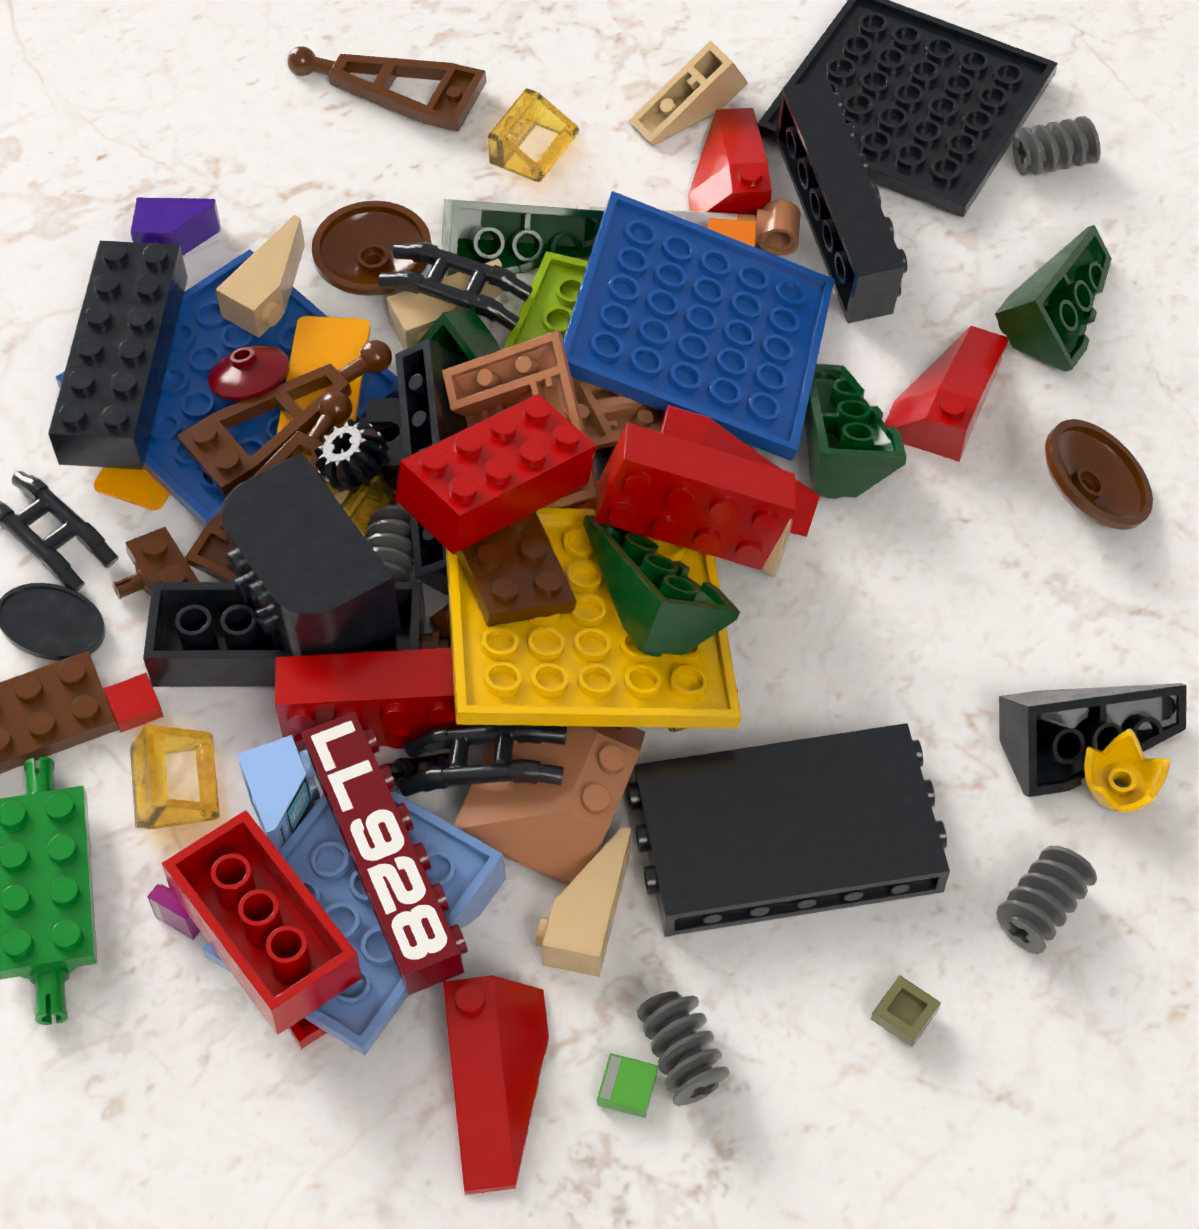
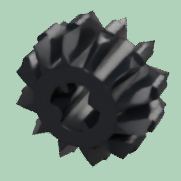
[314,418,390,494]

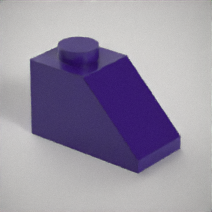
[130,197,221,256]

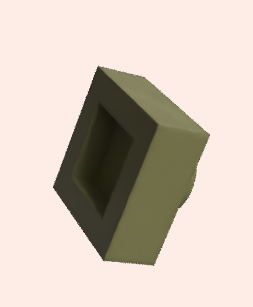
[871,975,941,1047]

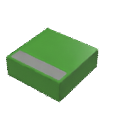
[597,1053,658,1118]

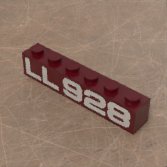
[301,711,468,996]

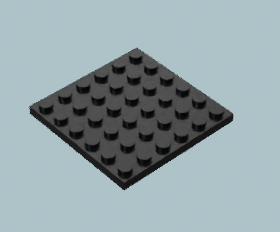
[757,0,1058,217]

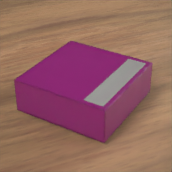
[147,883,200,940]

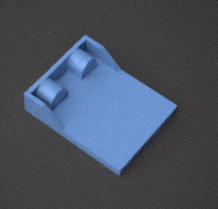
[202,791,506,1056]

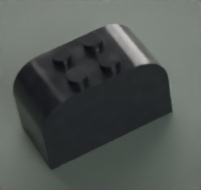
[221,452,401,656]

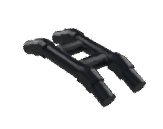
[378,242,533,331]
[0,471,119,592]
[399,725,567,797]

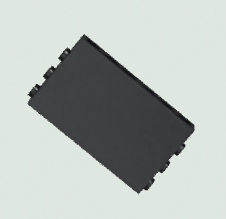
[627,723,950,937]

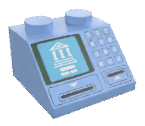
[237,735,321,852]

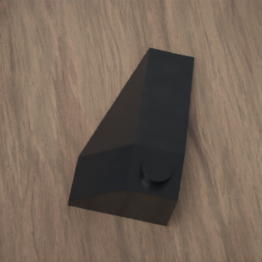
[999,683,1187,797]

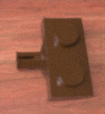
[112,527,199,600]

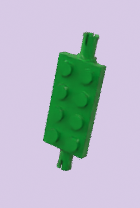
[0,757,97,1025]

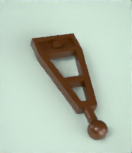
[287,46,487,132]
[177,340,392,498]
[185,391,353,582]

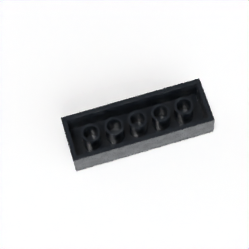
[775,78,908,324]
[48,240,188,470]
[143,581,425,687]

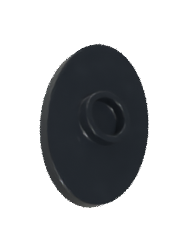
[0,583,106,661]

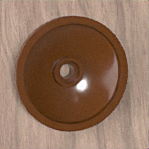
[312,201,432,296]
[1045,419,1153,530]

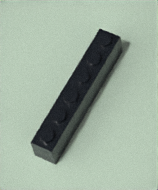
[395,338,466,595]

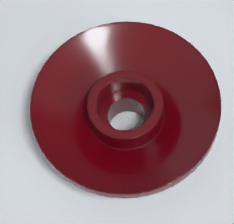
[208,345,290,401]

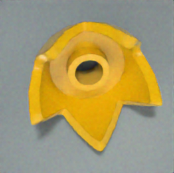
[1084,729,1171,812]

